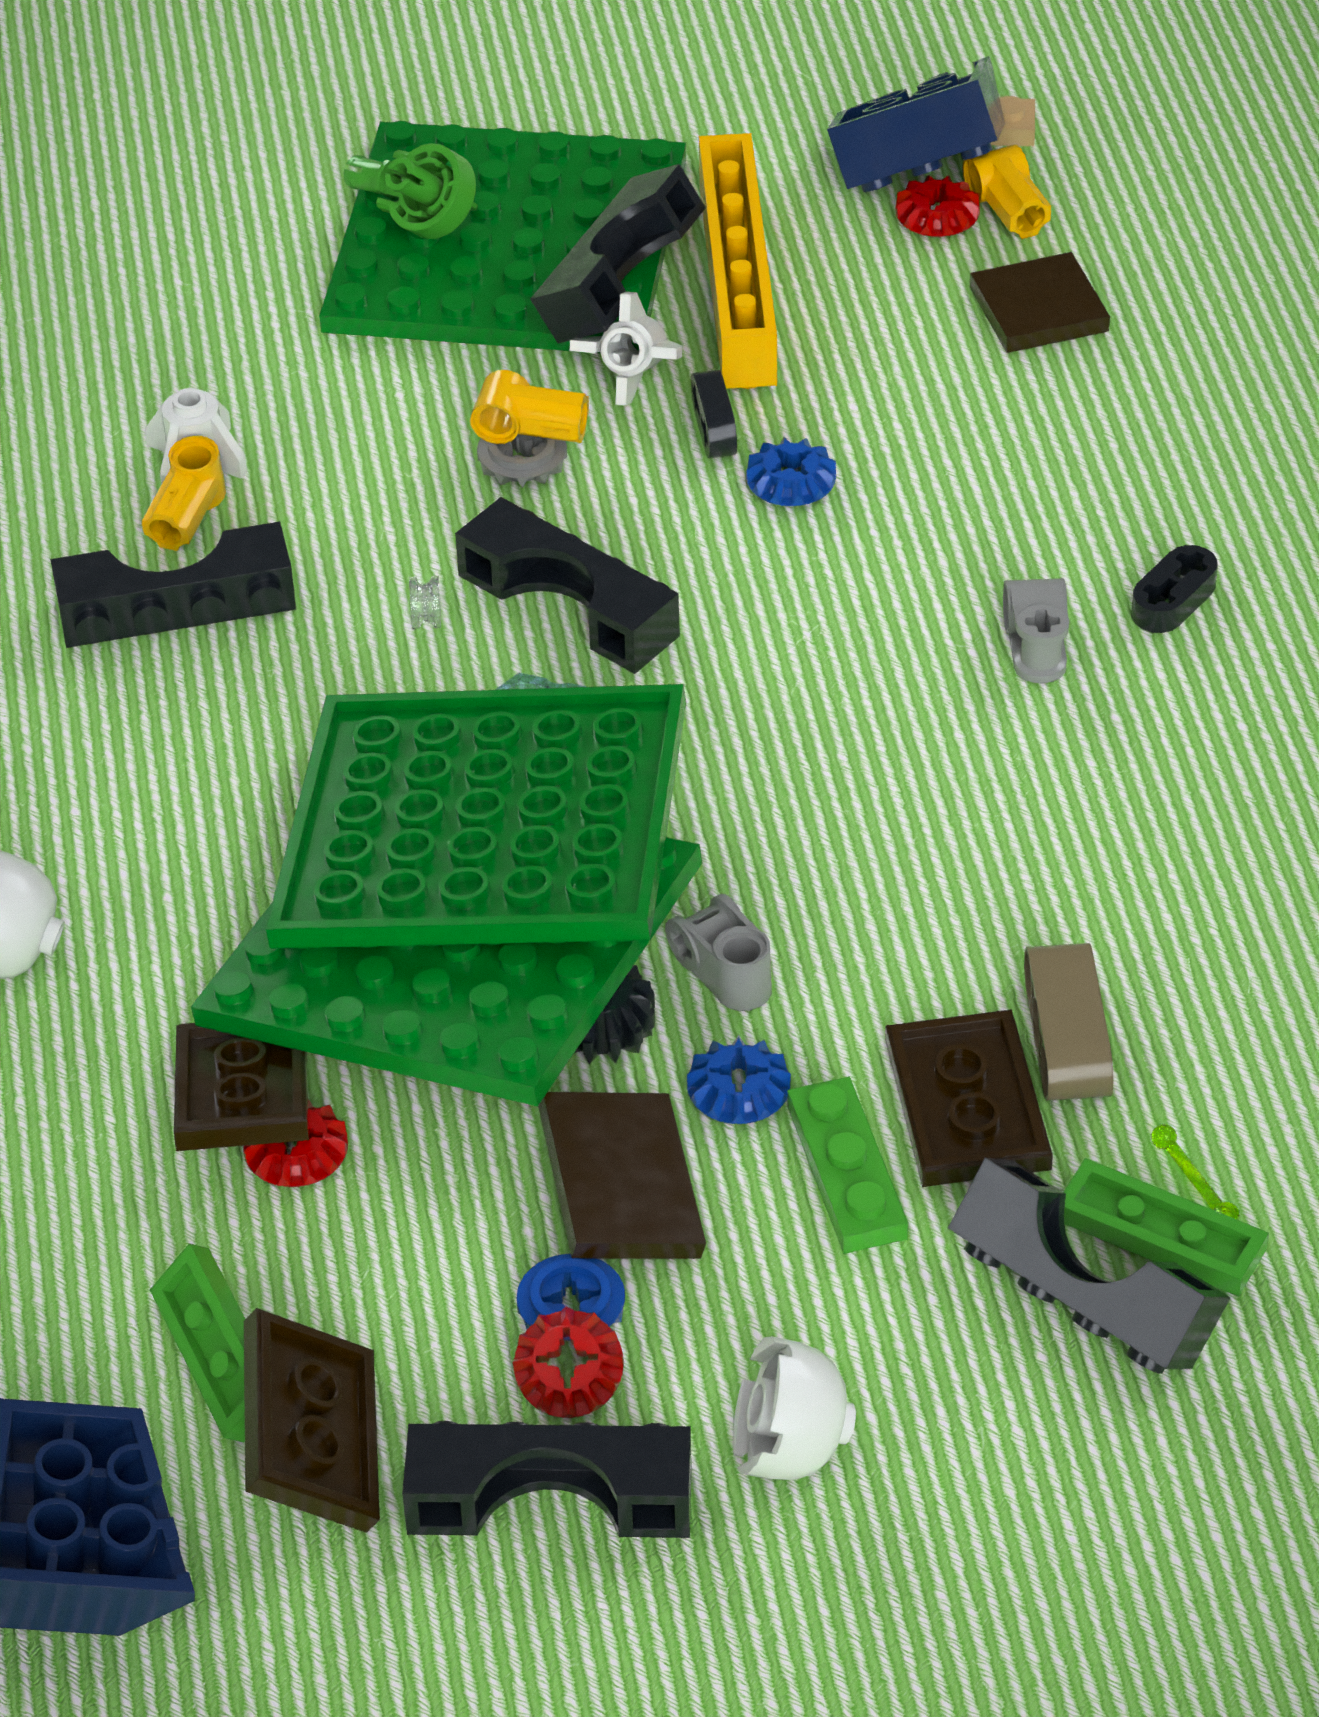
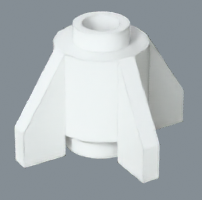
[570,292,683,405]
[145,388,247,485]

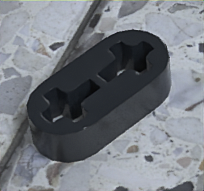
[691,370,737,458]
[1132,545,1218,633]

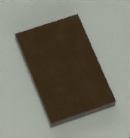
[885,1009,1053,1187]
[174,1023,309,1151]
[538,1092,706,1259]
[244,1308,380,1533]

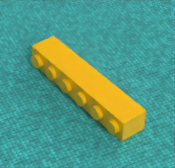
[699,133,777,389]

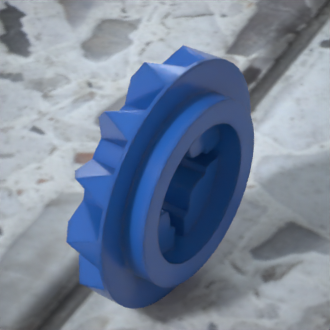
[746,437,836,506]
[687,1035,791,1124]
[516,1254,625,1341]

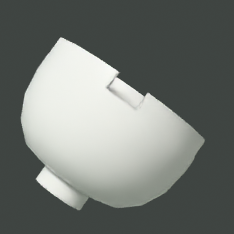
[0,850,65,979]
[732,1336,856,1480]

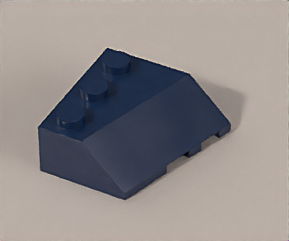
[827,56,1005,192]
[0,1398,195,1636]

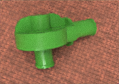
[344,143,478,239]

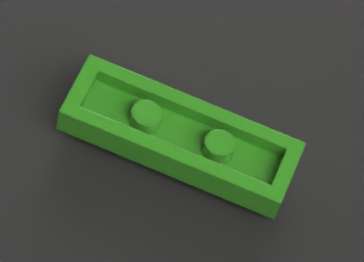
[787,1076,908,1254]
[1064,1158,1269,1297]
[150,1243,245,1443]

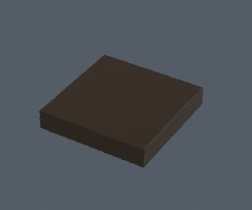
[970,252,1110,353]

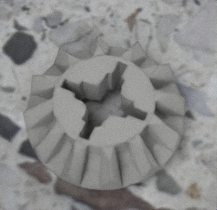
[477,434,567,488]

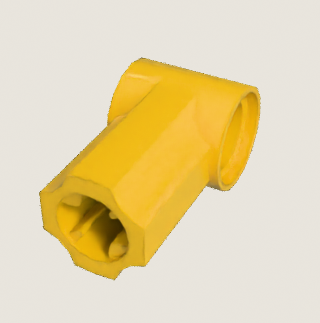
[962,145,1051,239]
[470,370,589,444]
[142,436,226,551]

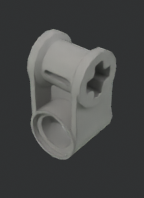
[1003,578,1069,683]
[665,894,772,1011]

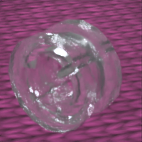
[409,576,441,630]

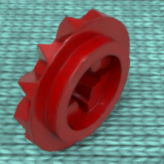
[895,175,980,237]
[243,1099,348,1187]
[512,1306,624,1418]

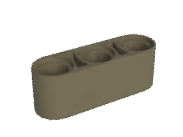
[1024,943,1113,1101]

